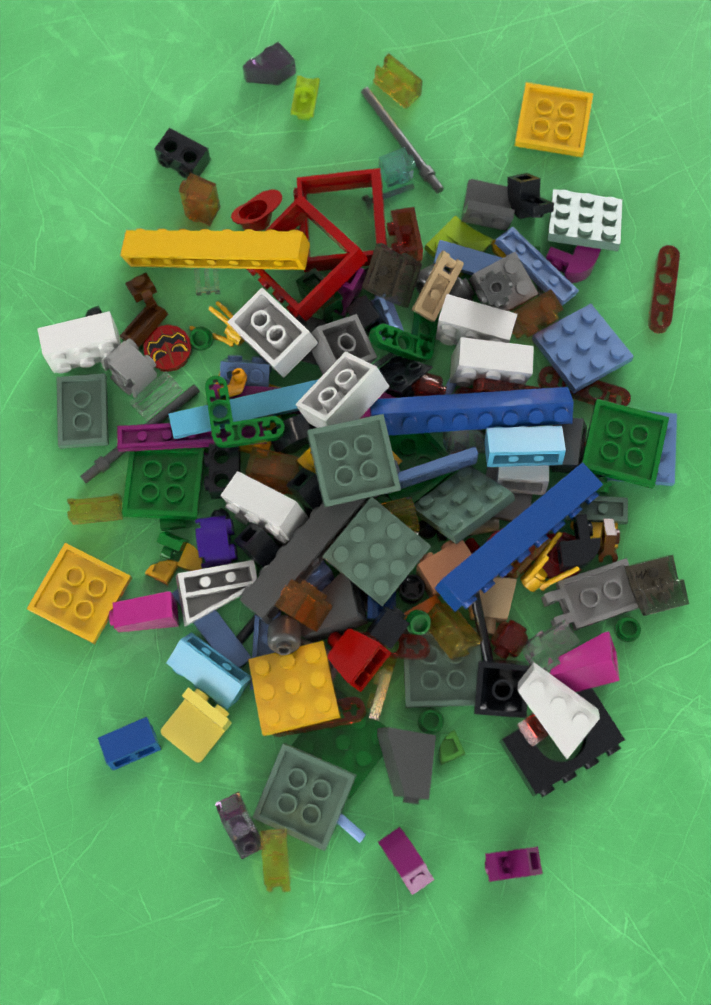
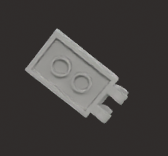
[541,558,646,631]

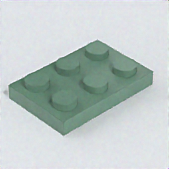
[57,373,109,449]

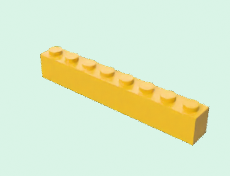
[120,228,310,270]

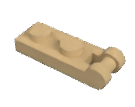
[412,250,464,322]

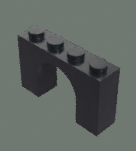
[234,468,323,570]
[500,688,625,797]

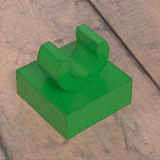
[157,531,189,560]

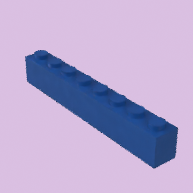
[370,387,574,435]
[434,462,603,612]

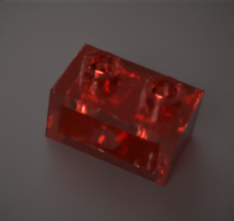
[387,207,423,265]

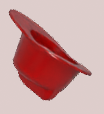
[231,190,283,231]

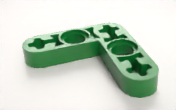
[369,312,439,363]
[205,375,285,448]

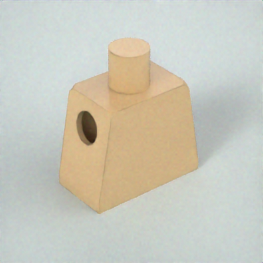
[468,577,517,636]

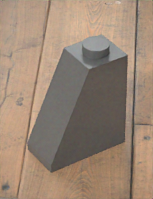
[298,573,368,643]
[377,727,436,804]

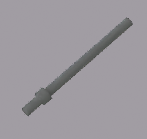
[361,87,444,194]
[80,384,200,484]

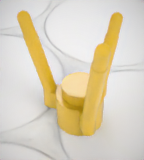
[189,301,245,347]
[520,531,580,592]

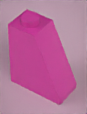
[109,591,179,633]
[548,631,620,692]

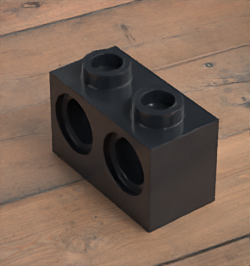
[154,128,211,181]
[204,444,241,499]

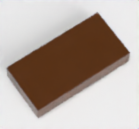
[119,305,168,348]

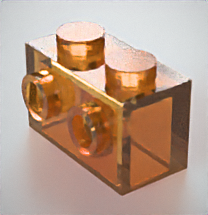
[179,173,220,226]
[512,289,564,339]
[246,447,300,495]
[274,579,333,632]

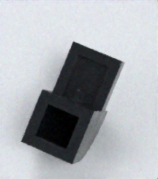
[507,173,554,219]
[271,414,316,455]
[556,514,601,572]

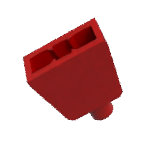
[327,628,391,692]

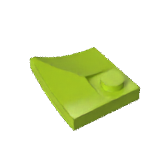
[424,215,493,278]

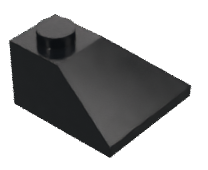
[474,659,531,718]

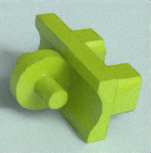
[291,75,320,120]

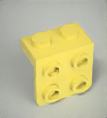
[160,687,232,763]

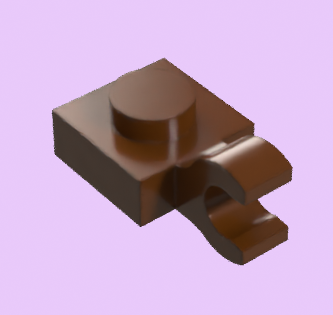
[125,273,157,309]
[597,519,620,563]

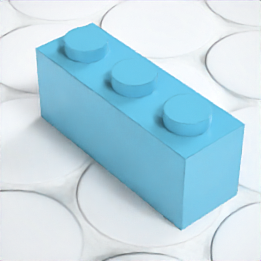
[484,425,566,467]
[166,632,252,709]

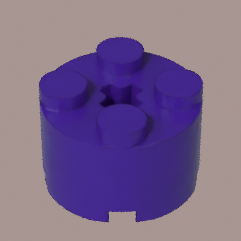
[195,515,238,569]

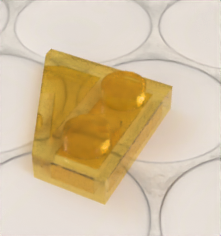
[366,656,397,721]

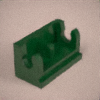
[296,268,343,324]

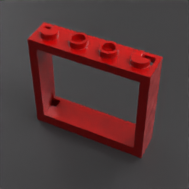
[293,168,388,273]
[246,195,368,321]

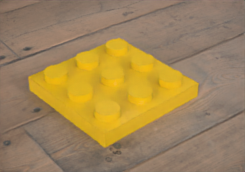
[514,82,593,158]
[27,543,132,644]
[248,641,341,736]

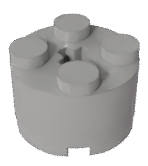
[101,339,157,397]

